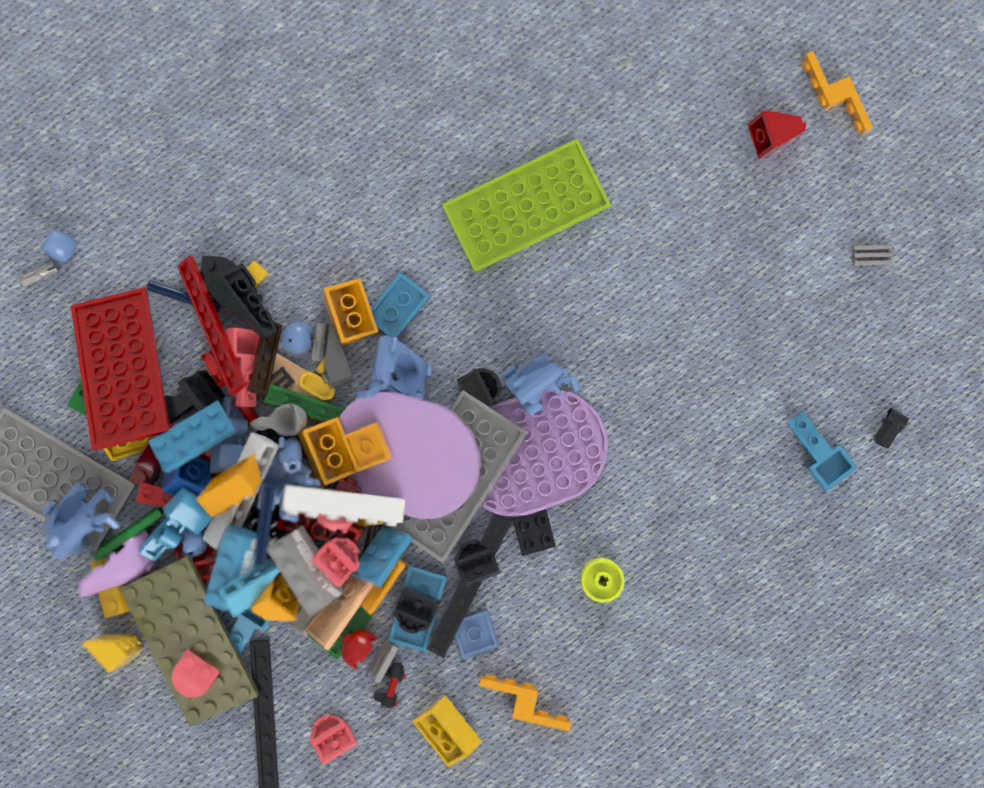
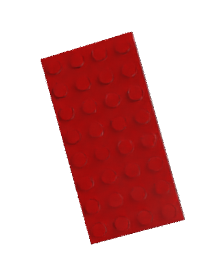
[71,287,170,451]

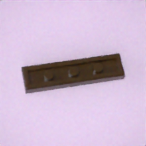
[247,321,283,397]

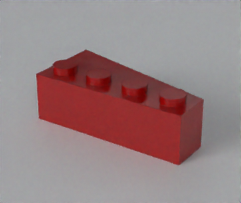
[276,512,366,546]

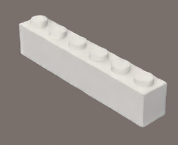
[202,433,279,550]
[281,485,405,526]

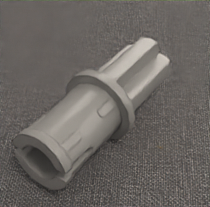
[19,261,59,287]
[311,323,327,362]

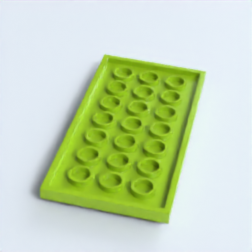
[442,138,611,273]

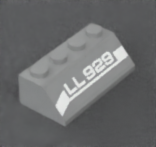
[267,526,345,616]

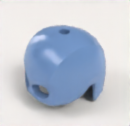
[41,230,77,262]
[281,322,313,354]
[179,528,208,558]

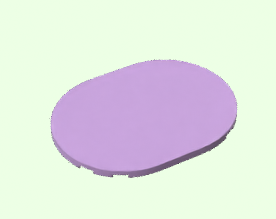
[481,390,608,517]
[339,391,480,519]

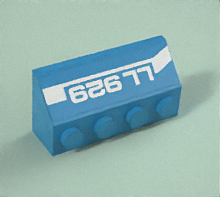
[204,524,269,610]

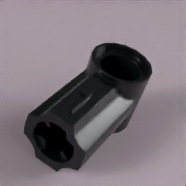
[873,408,909,449]

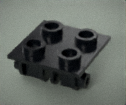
[513,509,556,556]

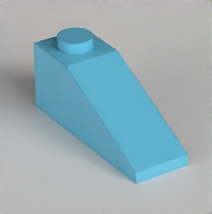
[218,559,280,617]

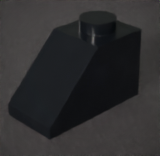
[165,395,195,425]

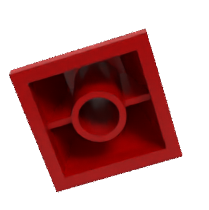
[747,110,806,159]

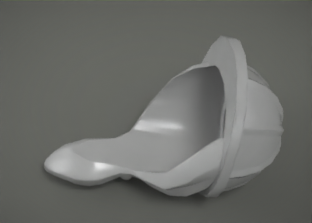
[251,403,307,436]

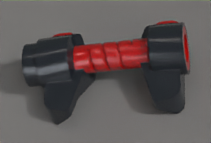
[374,663,406,708]

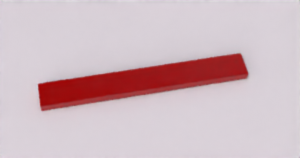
[177,256,247,396]

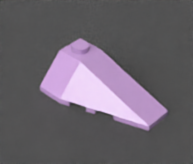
[78,530,158,598]

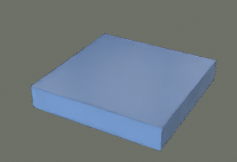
[455,609,499,659]

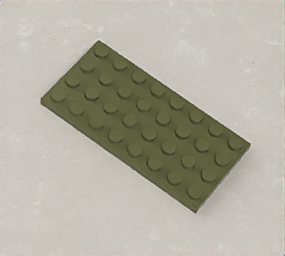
[119,555,259,726]

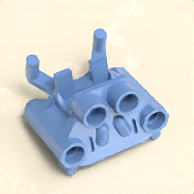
[357,336,433,400]
[503,354,580,416]
[257,437,321,522]
[42,482,120,559]

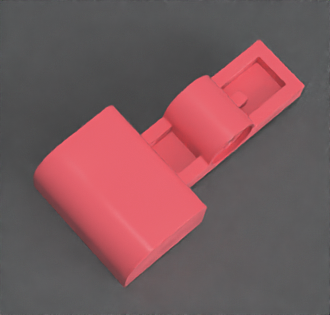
[225,328,259,407]

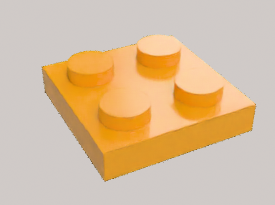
[342,422,393,473]

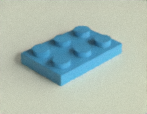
[371,272,430,338]
[352,526,413,587]

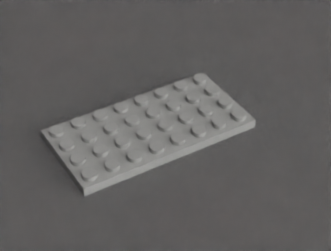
[387,390,528,563]
[0,408,137,552]

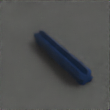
[146,280,220,313]
[254,486,275,566]

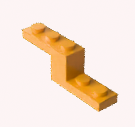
[802,51,873,135]
[479,673,571,732]

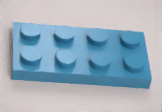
[148,401,237,474]
[388,566,447,652]

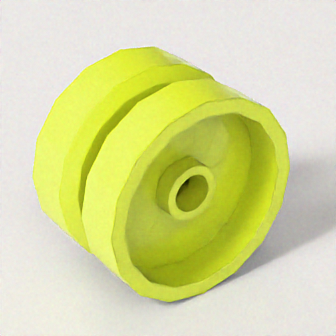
[580,557,625,603]

